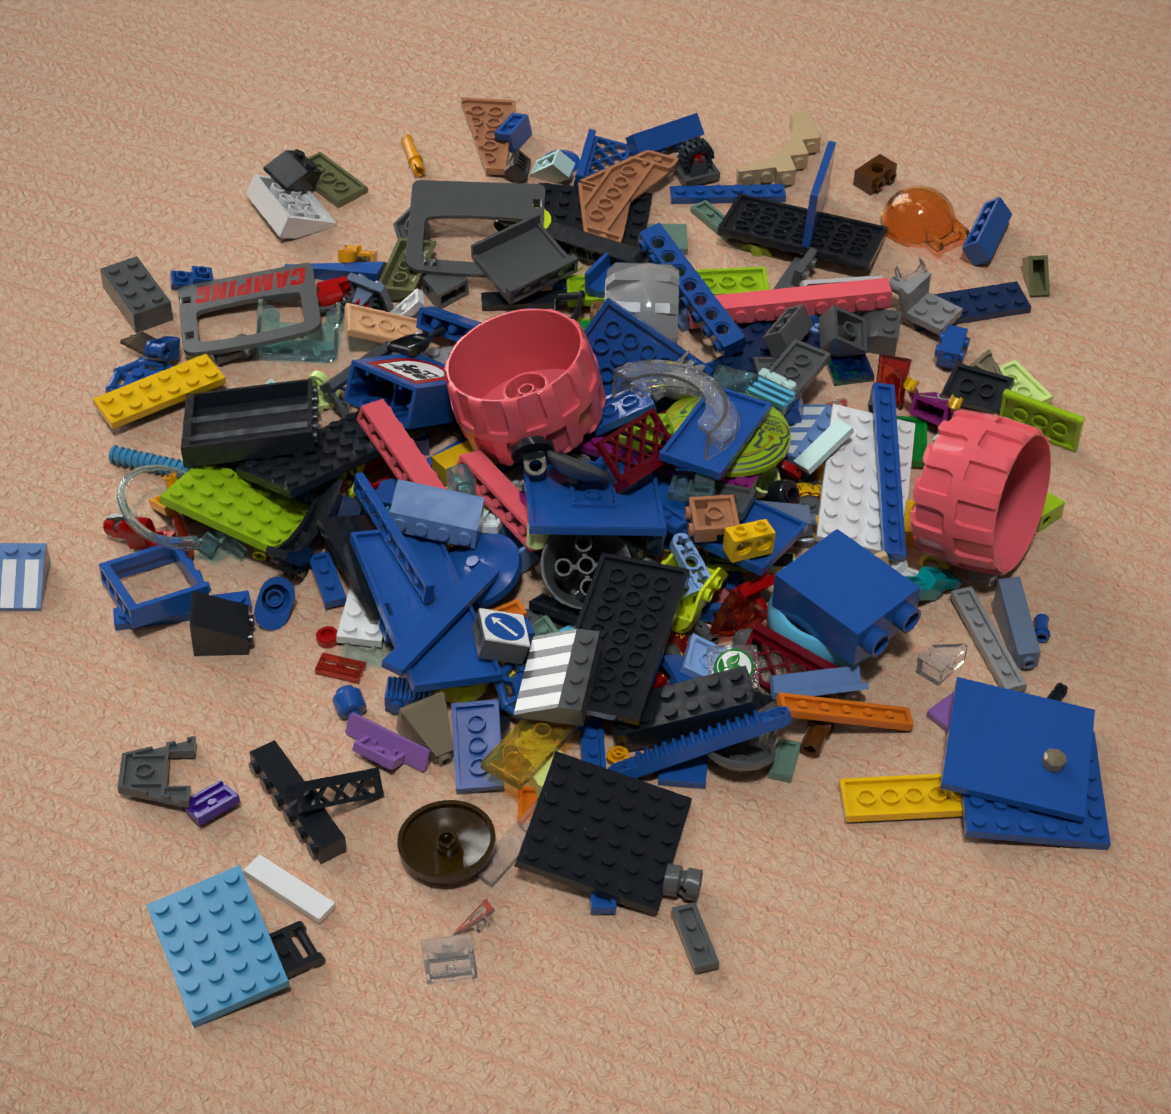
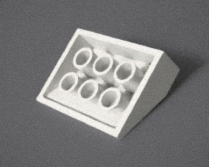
[246,174,336,239]

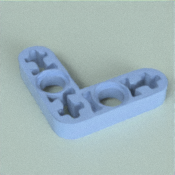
[669,533,711,601]

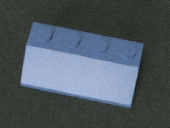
[390,479,485,549]

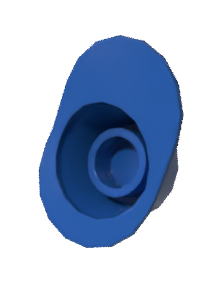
[254,577,295,631]

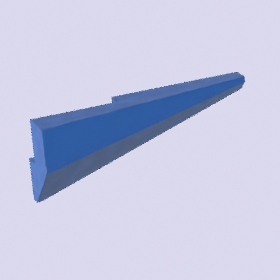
[284,262,387,282]

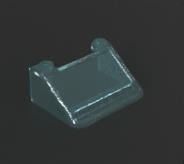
[256,299,344,363]

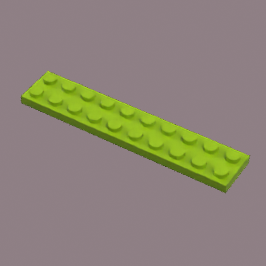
[566,266,769,307]

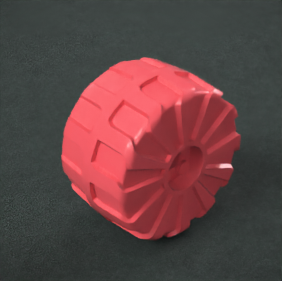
[444,309,606,466]
[910,409,1051,575]

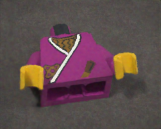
[903,376,963,425]

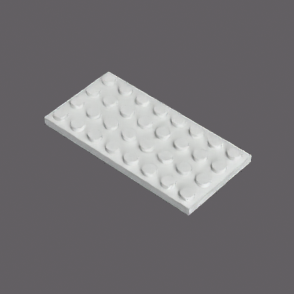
[814,404,915,554]

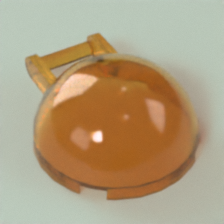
[880,185,970,252]

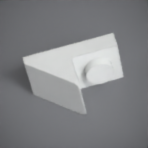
[390,288,425,319]

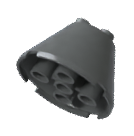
[540,534,631,610]

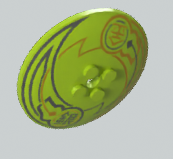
[663,392,791,477]

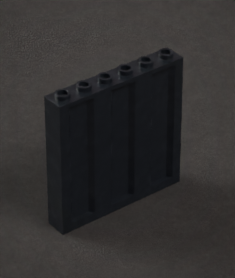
[181,378,319,468]

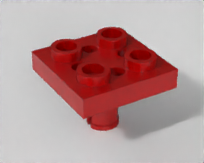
[723,572,776,618]

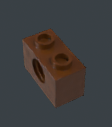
[853,154,897,196]

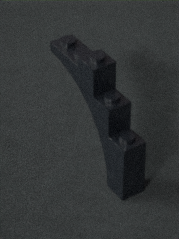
[265,478,349,580]

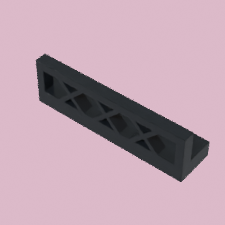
[285,767,384,812]

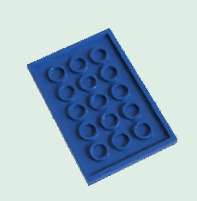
[584,297,713,414]

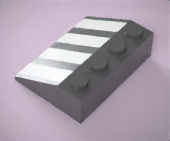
[513,629,602,726]

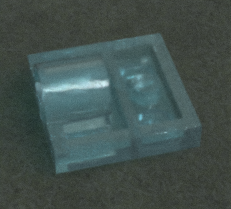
[668,468,719,502]

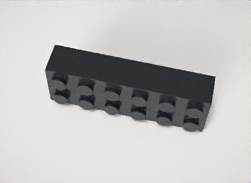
[612,665,758,751]

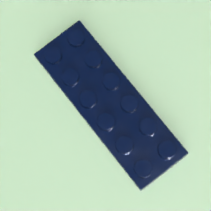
[912,281,1031,331]

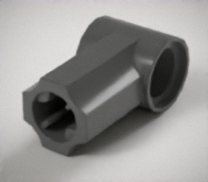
[213,334,257,365]

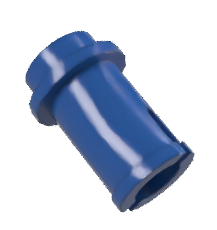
[1034,614,1051,643]

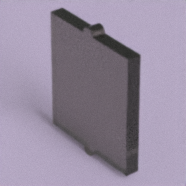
[120,332,156,357]

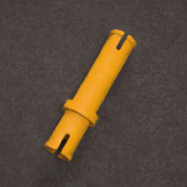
[401,134,426,177]

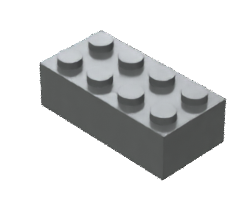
[100,256,173,333]

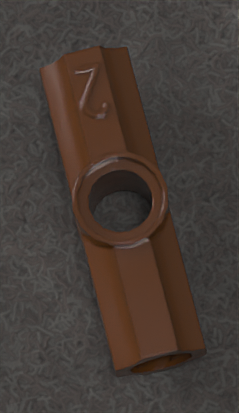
[800,694,838,758]

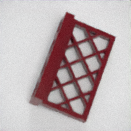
[594,407,671,493]
[742,622,837,697]

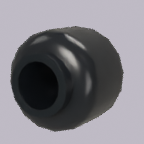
[767,480,800,504]

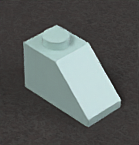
[530,150,575,183]

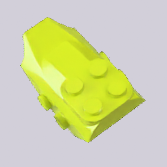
[661,553,729,634]

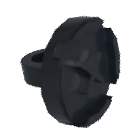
[510,436,555,479]

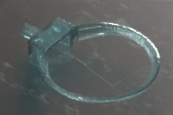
[117,465,248,560]

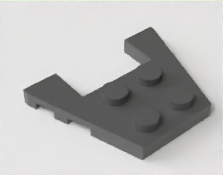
[118,736,196,808]

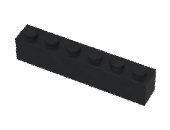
[248,740,347,864]

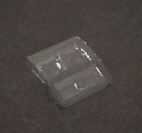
[420,933,478,985]

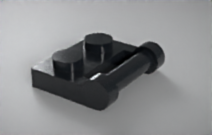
[269,921,326,978]

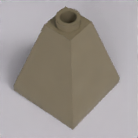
[396,691,454,765]

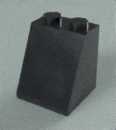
[190,591,255,656]

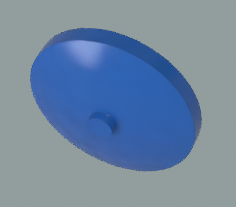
[448,533,522,610]

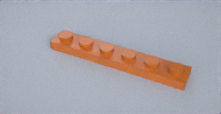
[776,692,914,731]

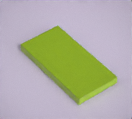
[999,389,1085,452]

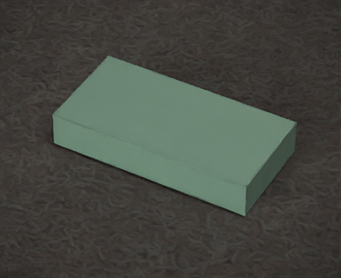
[768,738,801,783]

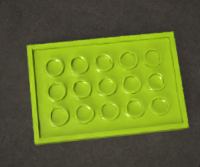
[159,464,310,552]

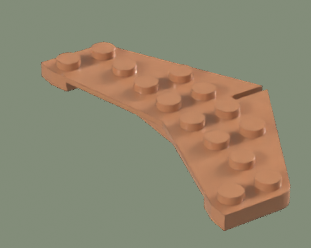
[578,150,679,243]

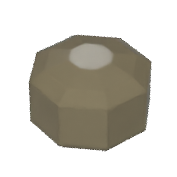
[1042,748,1067,772]

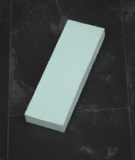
[793,419,854,474]

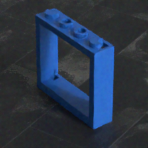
[99,540,211,629]

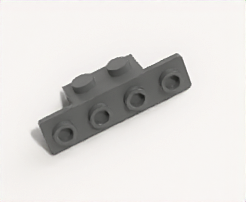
[773,247,818,289]

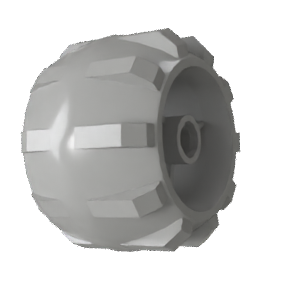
[604,262,679,344]

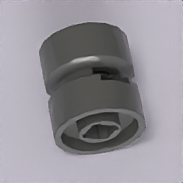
[662,863,703,902]

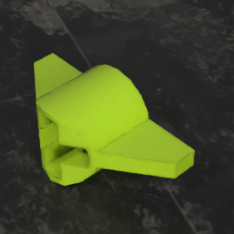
[742,242,773,257]

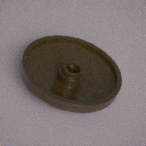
[397,800,496,884]

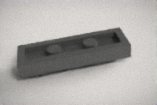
[671,902,719,974]

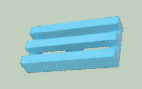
[748,377,795,411]

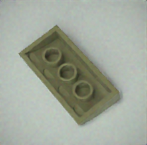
[379,238,436,300]

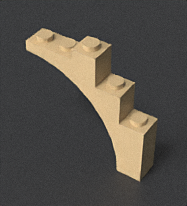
[736,110,821,186]

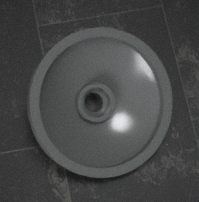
[547,450,611,485]
[706,738,776,774]

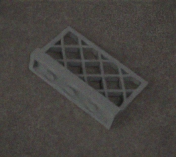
[319,341,393,418]

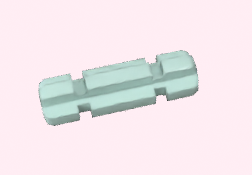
[758,368,797,392]

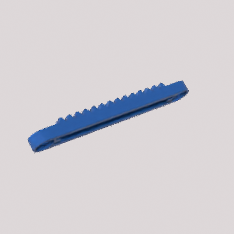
[608,706,793,778]

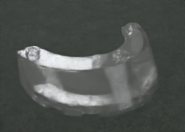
[612,360,740,460]

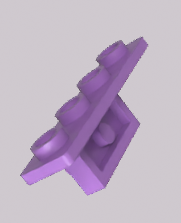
[345,713,431,772]

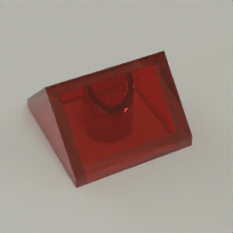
[876,354,912,411]

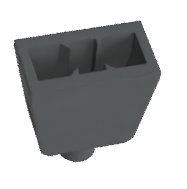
[422,274,469,309]

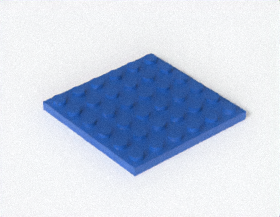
[961,731,1111,850]

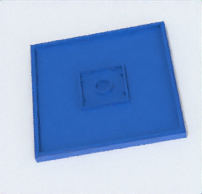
[522,461,667,536]
[940,677,1095,822]

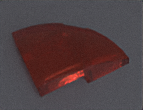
[710,590,768,637]

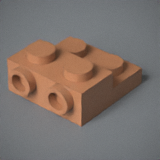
[684,494,740,542]

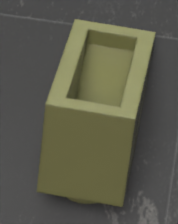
[1022,255,1050,296]

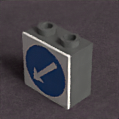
[472,608,531,664]

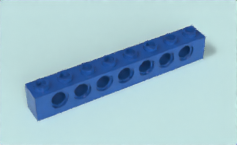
[638,222,745,359]

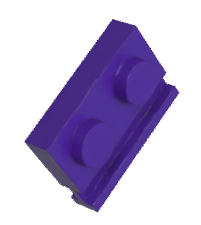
[181,780,241,826]

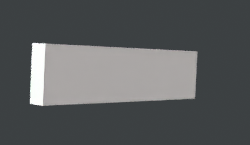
[243,854,336,924]

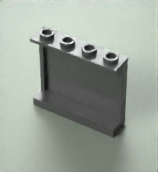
[471,213,578,305]

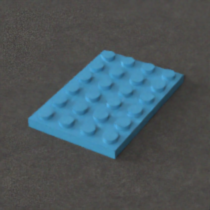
[147,865,290,1028]

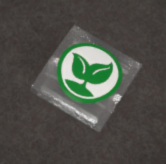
[707,645,759,692]

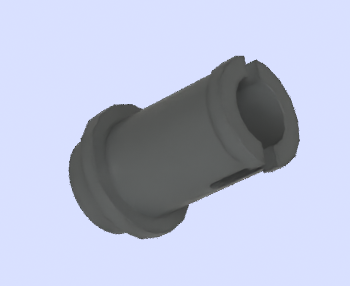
[692,620,720,644]

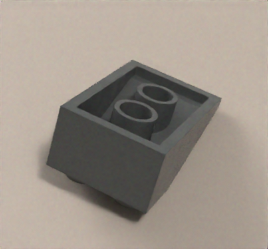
[857,309,902,357]

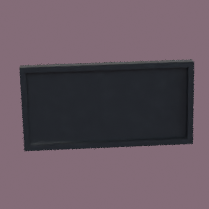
[315,514,380,621]

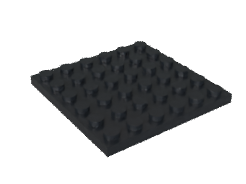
[514,751,692,916]

